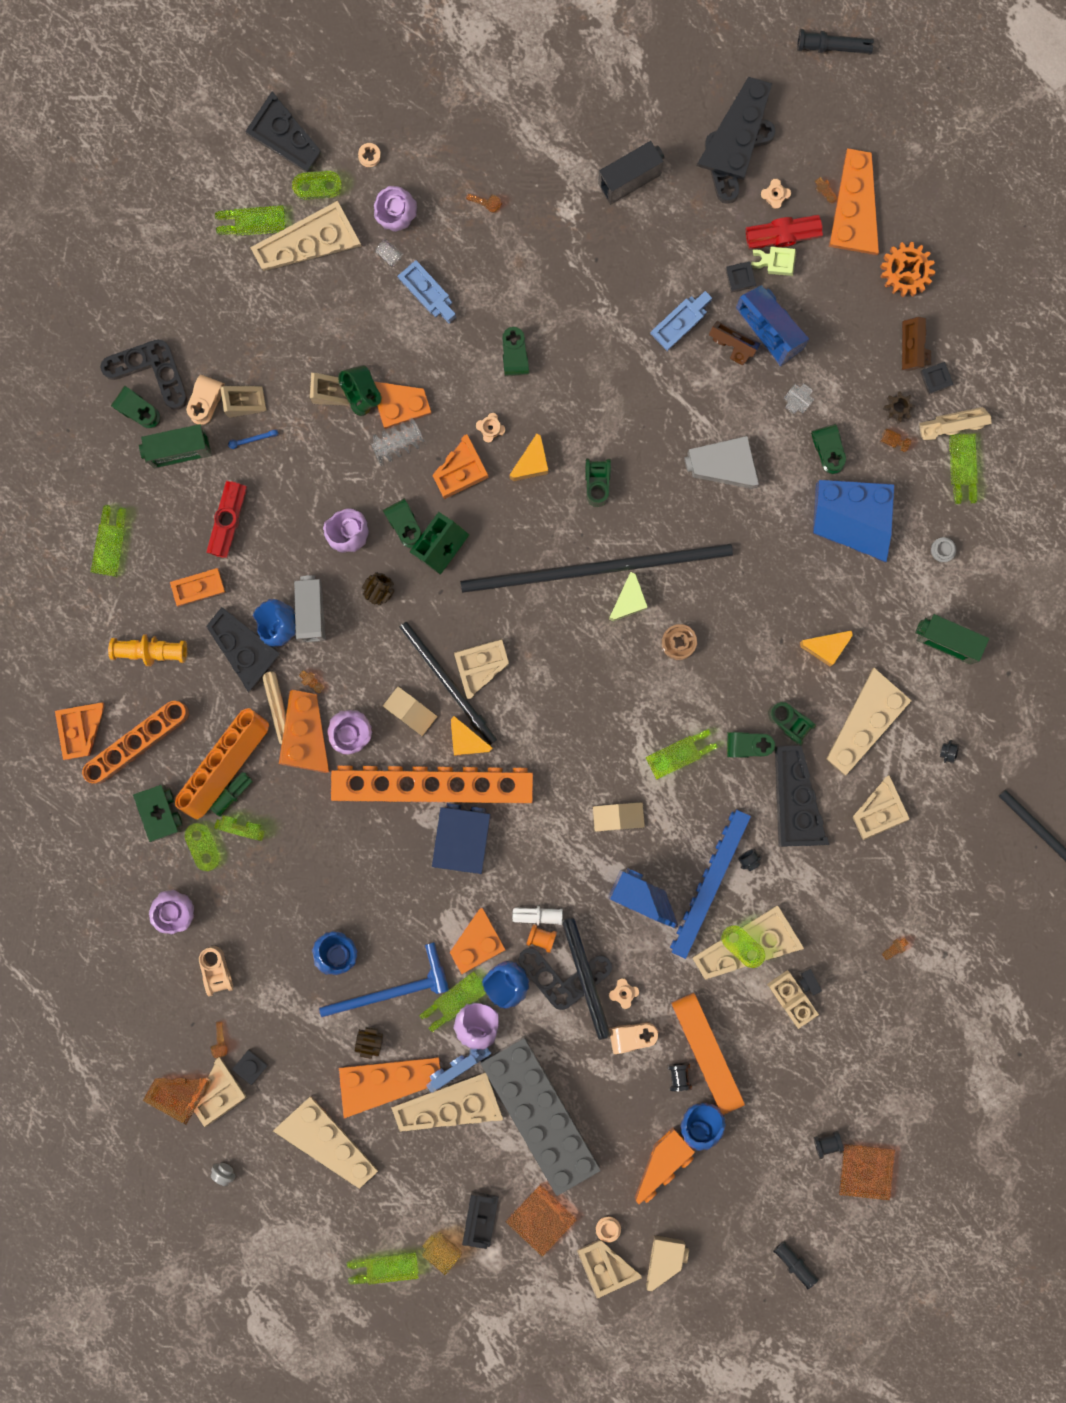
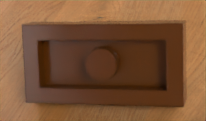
[902,317,932,371]
[709,321,760,365]

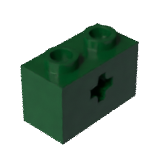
[410,512,470,575]
[133,785,183,842]

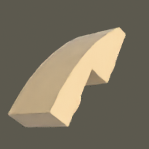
[767,970,819,1029]

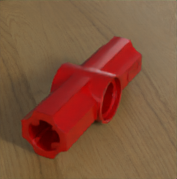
[745,215,823,250]
[206,481,247,559]

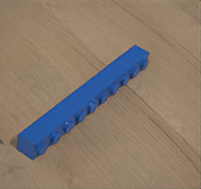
[670,810,751,959]

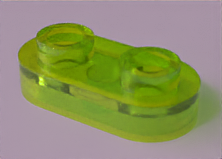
[292,171,342,200]
[214,815,265,841]
[185,823,221,871]
[721,925,765,968]

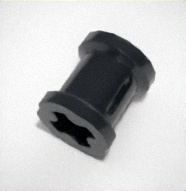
[668,1063,692,1091]
[813,1130,844,1159]

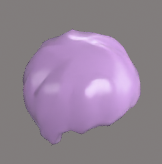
[374,186,417,232]
[323,508,369,552]
[328,710,372,755]
[149,889,194,934]
[454,1002,499,1050]

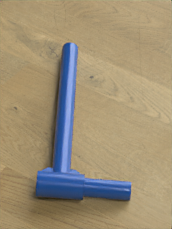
[319,942,449,1017]

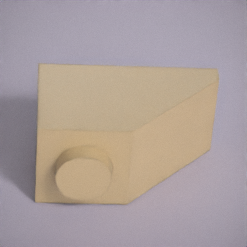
[646,1236,689,1291]

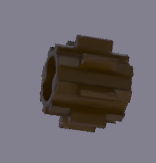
[883,391,915,424]
[362,572,395,606]
[354,1027,383,1059]

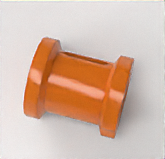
[526,924,557,953]

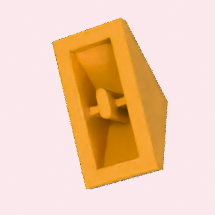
[509,434,548,481]
[800,631,853,666]
[451,716,493,756]

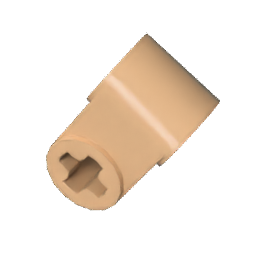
[186,374,225,426]
[199,946,233,996]
[609,1022,658,1054]

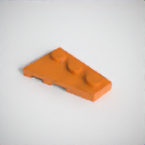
[279,690,329,773]

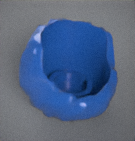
[252,599,296,646]
[312,931,357,975]
[482,961,530,1009]
[680,1103,726,1151]

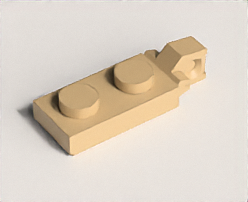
[919,407,992,440]

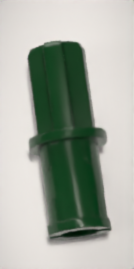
[210,772,253,817]

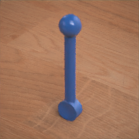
[228,430,279,449]

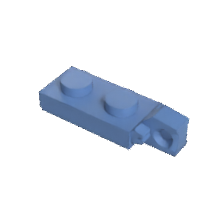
[397,260,456,323]
[650,291,712,351]
[426,1048,491,1093]

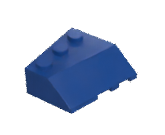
[736,285,809,367]
[813,480,894,562]
[608,868,678,929]

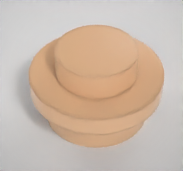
[596,1216,621,1242]

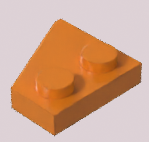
[55,702,105,760]
[450,908,506,974]

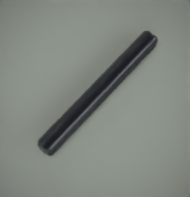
[562,918,611,1040]

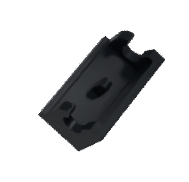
[462,1191,499,1249]

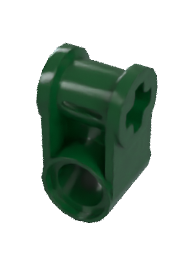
[502,327,529,377]
[338,365,382,416]
[111,385,161,429]
[811,424,846,474]
[585,458,611,507]
[383,498,422,548]
[768,702,817,746]
[727,732,775,758]

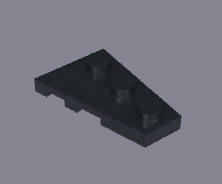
[245,91,322,173]
[206,607,281,693]

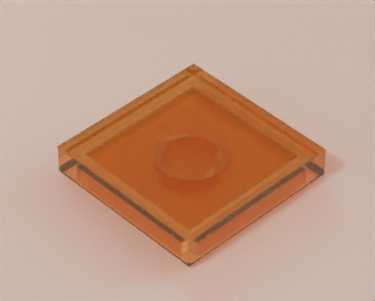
[839,1144,895,1200]
[506,1184,577,1257]

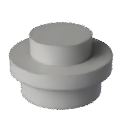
[931,537,956,562]
[211,1163,236,1186]

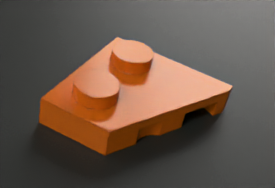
[374,382,432,429]
[433,434,489,499]

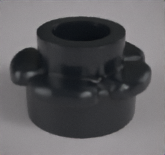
[940,740,959,764]
[738,849,762,871]

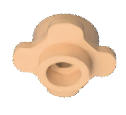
[761,179,791,209]
[476,413,505,443]
[609,979,639,1009]

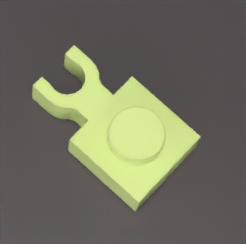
[751,247,796,276]

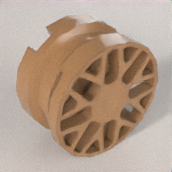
[661,624,697,660]

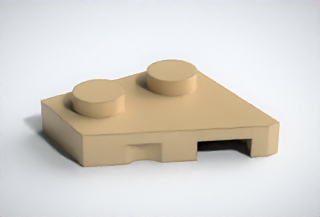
[454,639,509,699]
[853,776,909,840]
[191,1057,248,1127]
[577,1240,642,1298]

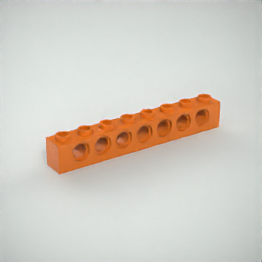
[331,766,533,803]

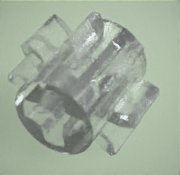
[783,383,814,414]

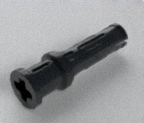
[797,29,874,55]

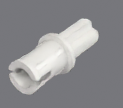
[512,906,562,926]

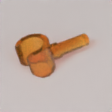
[466,194,502,213]
[210,1022,228,1059]

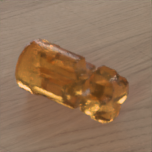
[880,428,911,452]

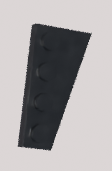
[697,77,772,180]
[775,746,830,847]

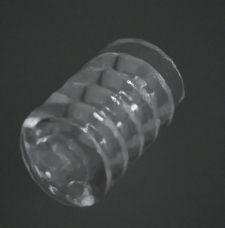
[370,418,426,466]

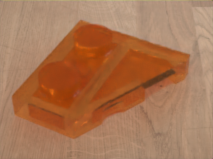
[143,1078,210,1125]

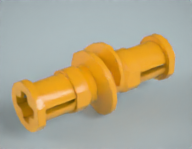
[108,634,187,667]

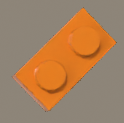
[170,568,226,607]

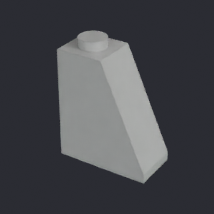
[684,436,759,489]
[294,575,326,643]

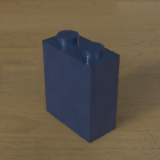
[432,803,491,874]

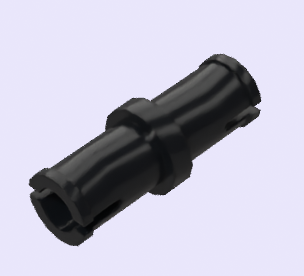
[773,1240,819,1290]

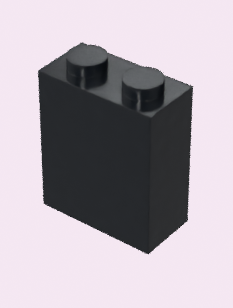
[598,141,665,205]

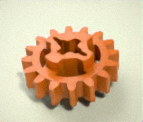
[880,242,935,297]

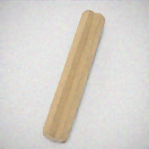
[262,671,286,744]

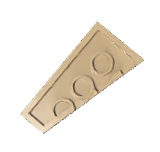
[250,201,361,271]
[826,668,912,776]
[692,905,804,979]
[391,1072,504,1131]
[273,1096,378,1188]

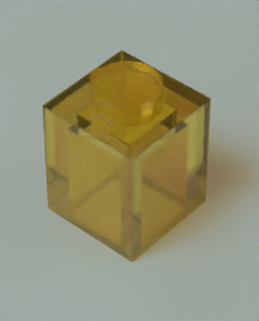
[422,1232,462,1275]

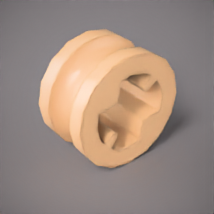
[358,143,380,168]

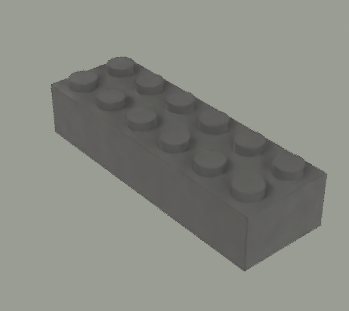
[480,1036,601,1196]

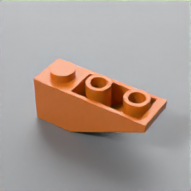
[635,1127,695,1204]

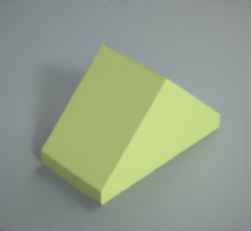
[609,572,647,621]

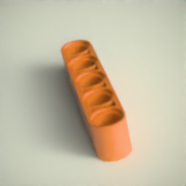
[82,701,189,784]
[175,708,269,819]
[671,992,745,1115]

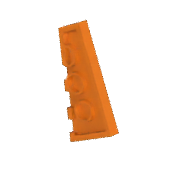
[829,148,879,255]
[339,1057,440,1118]

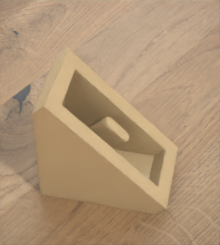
[310,373,350,405]
[220,386,266,418]
[383,687,437,736]
[593,803,645,831]

